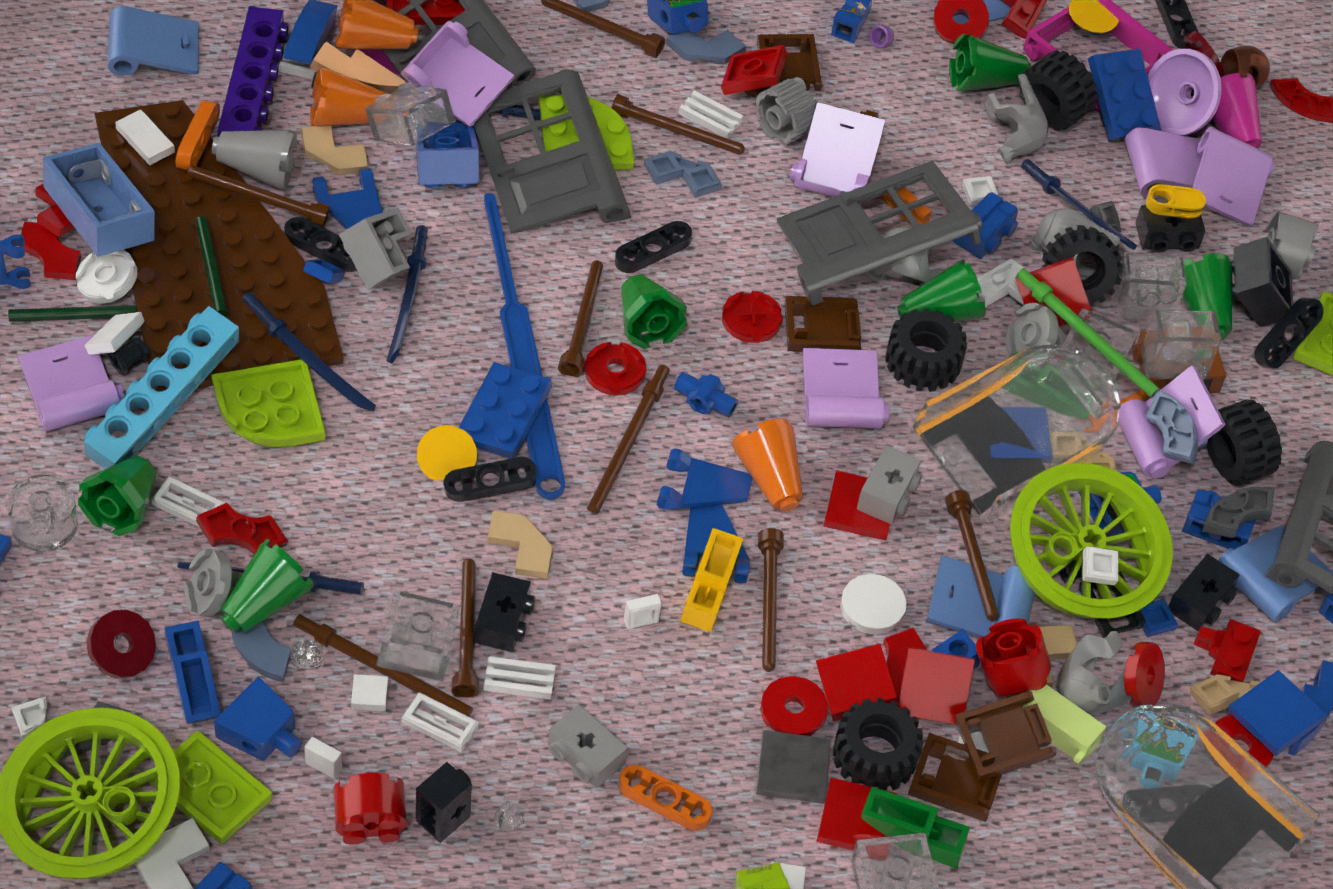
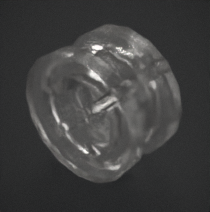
[292,640,323,669]

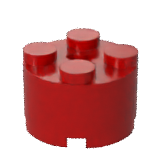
[976,618,1051,697]
[333,772,407,845]

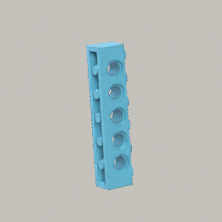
[84,306,239,469]

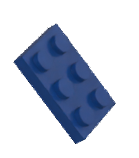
[1088,49,1161,141]
[458,362,552,459]

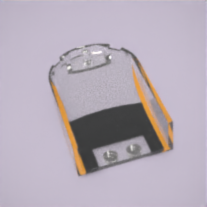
[912,345,1121,524]
[1096,704,1320,889]

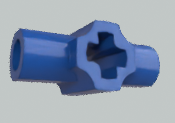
[674,372,738,418]

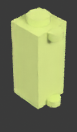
[1022,684,1107,765]

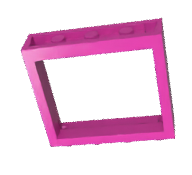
[1023,0,1173,114]

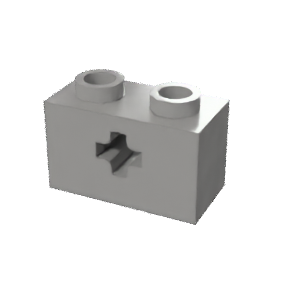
[857,445,922,525]
[548,704,628,788]

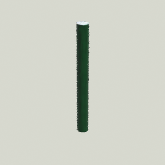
[195,216,228,317]
[8,305,137,322]

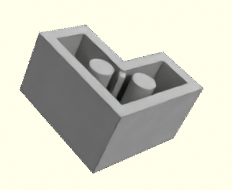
[339,208,412,289]

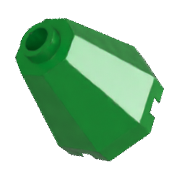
[621,274,687,349]
[78,455,156,536]

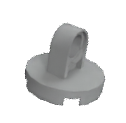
[1006,303,1066,364]
[184,549,242,616]

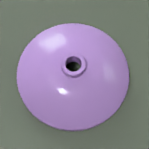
[1148,49,1221,135]

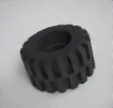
[1020,50,1098,130]
[1042,225,1123,306]
[885,308,967,392]
[1206,399,1282,485]
[833,698,923,791]

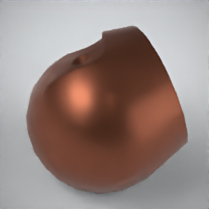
[1221,46,1270,89]

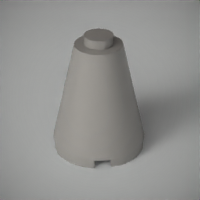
[212,129,298,190]

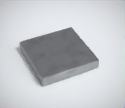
[756,730,831,804]

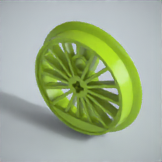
[1010,463,1173,619]
[0,708,180,879]

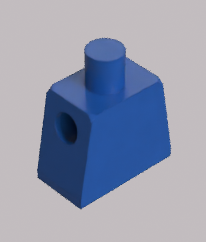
[214,677,302,761]

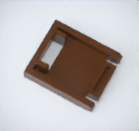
[757,34,822,91]
[785,296,861,352]
[955,691,1057,782]
[908,732,1002,822]

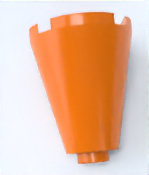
[335,0,419,49]
[310,68,393,126]
[732,418,803,512]

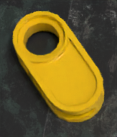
[1145,184,1206,219]

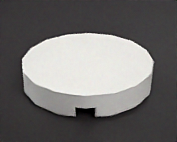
[76,249,137,304]
[840,574,907,635]

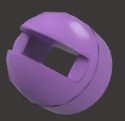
[869,25,894,48]

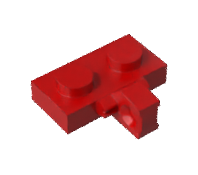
[1193,619,1261,682]

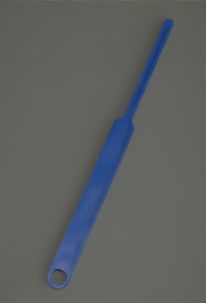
[484,193,565,499]

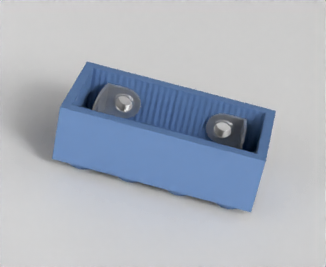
[43,143,155,257]

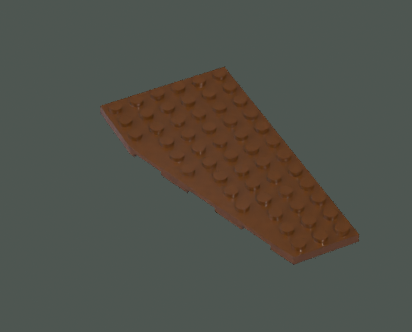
[94,100,343,392]

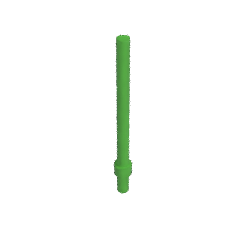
[1016,268,1160,398]

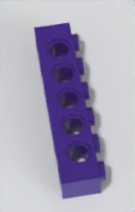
[217,6,289,137]

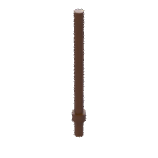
[587,365,670,514]
[293,614,473,717]

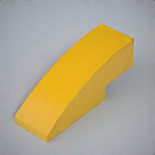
[680,528,744,632]

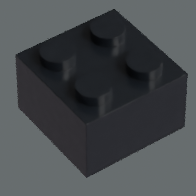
[1231,237,1293,327]

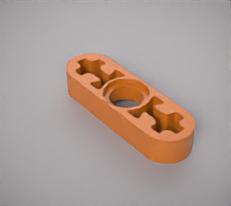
[176,100,220,171]
[619,765,712,831]

